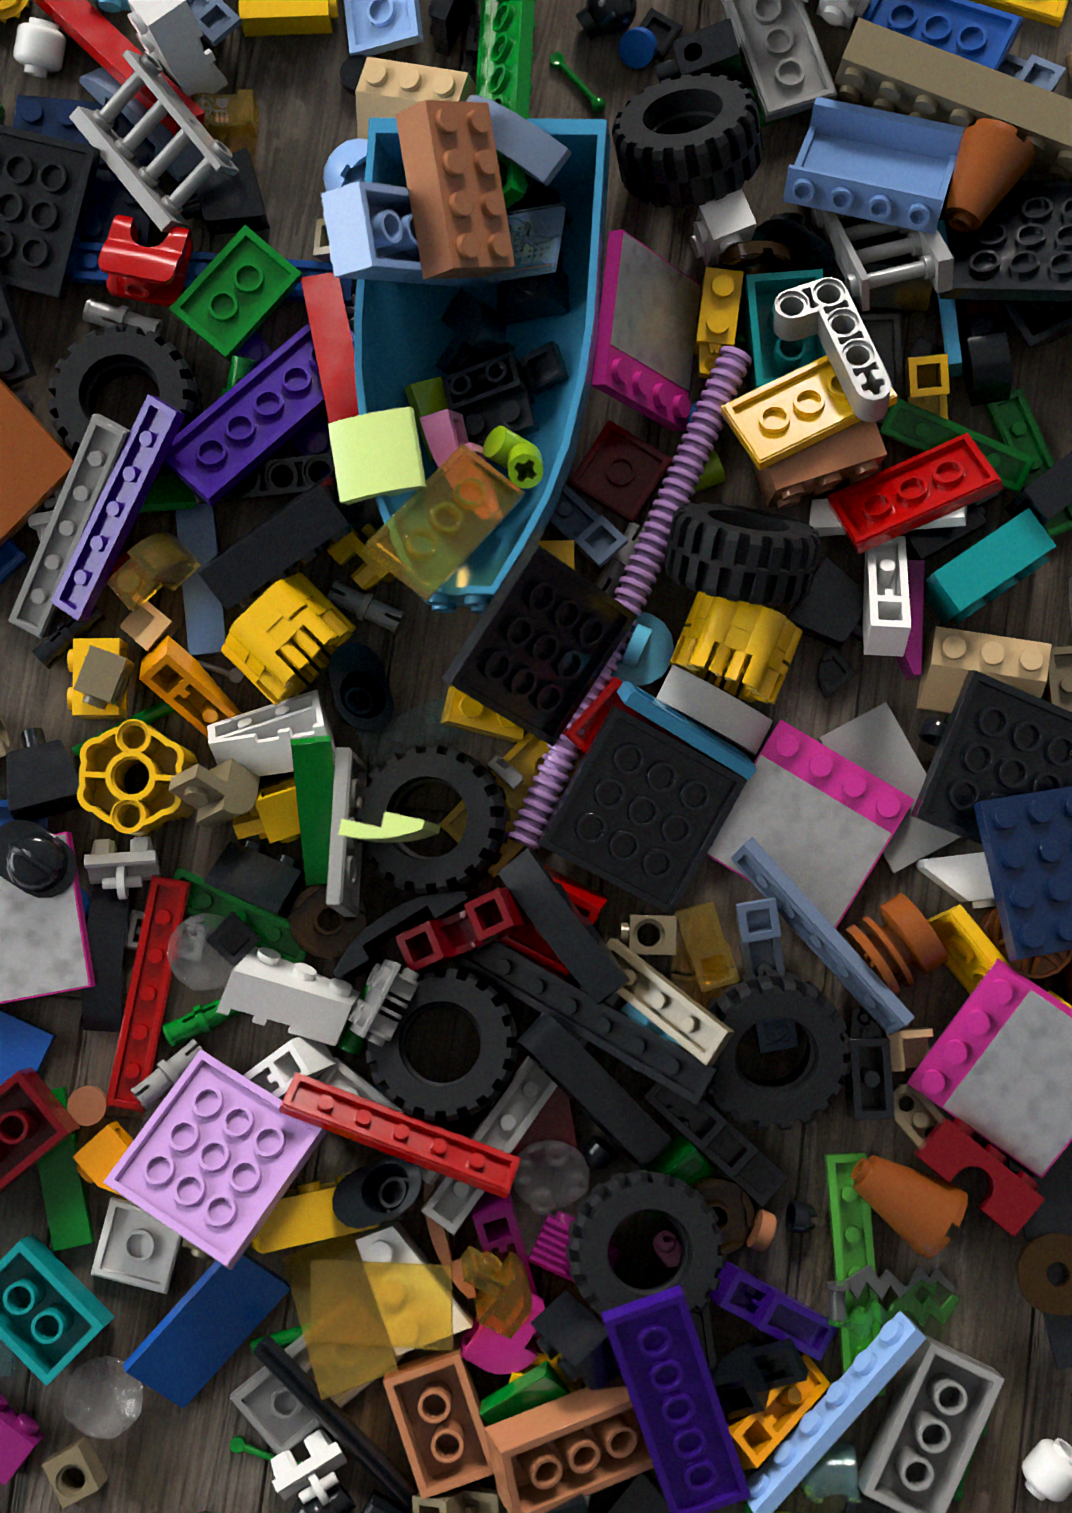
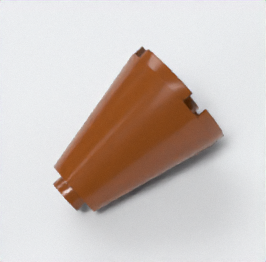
[944,118,1035,233]
[851,1155,968,1259]

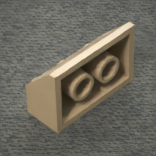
[355,57,476,140]
[916,626,1052,714]

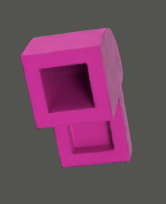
[460,1291,545,1374]

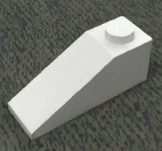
[863,536,911,657]
[243,1036,336,1100]

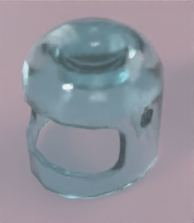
[798,1442,862,1505]

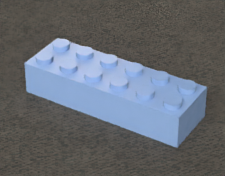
[321,181,508,288]

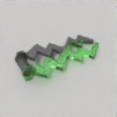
[826,1264,959,1341]

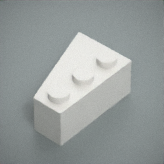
[127,0,228,105]
[207,689,336,777]
[216,946,361,1046]
[355,1221,474,1356]

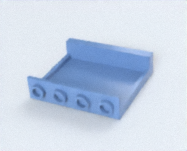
[783,97,965,234]

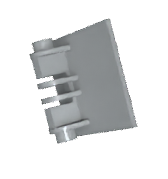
[348,959,419,1047]

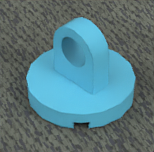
[611,612,674,687]

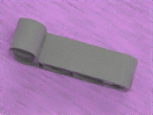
[773,277,891,422]

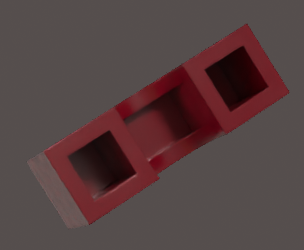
[395,888,529,973]
[913,1117,1045,1237]

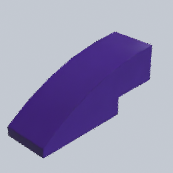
[709,1260,839,1361]

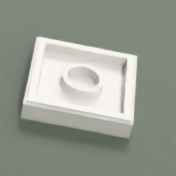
[90,1195,183,1294]

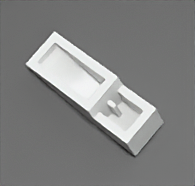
[656,665,773,755]

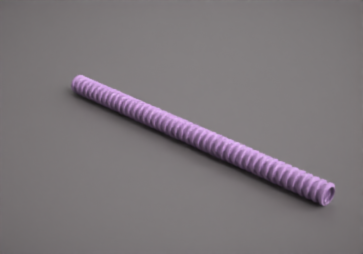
[508,346,752,850]

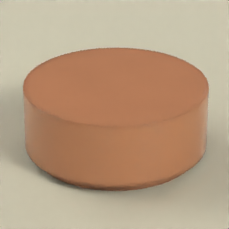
[67,1086,109,1126]
[746,1209,777,1252]

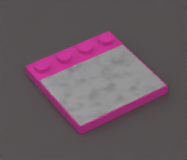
[591,229,702,431]
[707,719,915,929]
[0,832,96,1004]
[907,958,1072,1179]

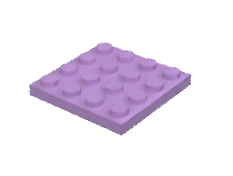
[104,1049,327,1270]

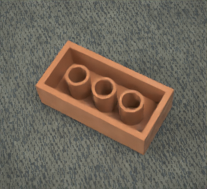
[395,100,515,279]
[484,1386,654,1513]

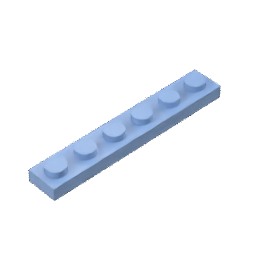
[746,1311,927,1513]

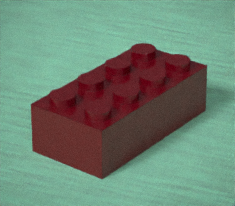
[0,1067,80,1194]

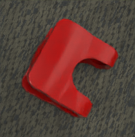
[98,215,193,307]

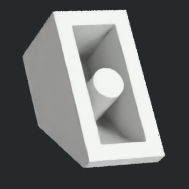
[916,852,996,909]

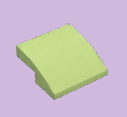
[328,407,426,505]
[338,812,441,843]

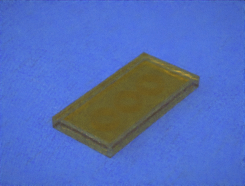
[363,443,525,602]

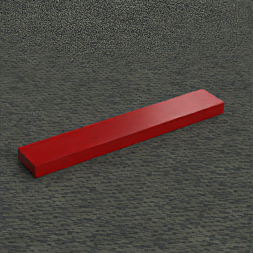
[33,0,205,135]
[301,272,359,423]
[106,875,193,1113]
[279,1072,521,1199]

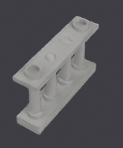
[69,50,239,233]
[811,208,954,312]

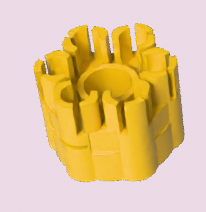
[221,572,356,706]
[669,591,803,705]
[77,719,199,837]

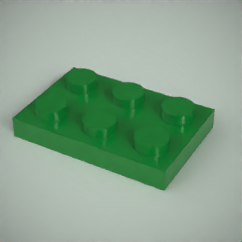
[169,225,303,361]

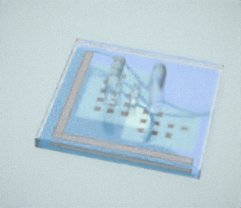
[484,202,567,283]

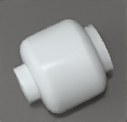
[13,17,67,78]
[1022,1438,1072,1502]

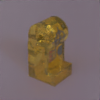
[190,89,259,138]

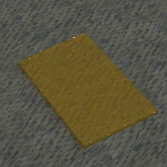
[282,1232,398,1400]
[311,1259,453,1350]

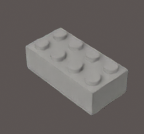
[856,1335,1005,1513]

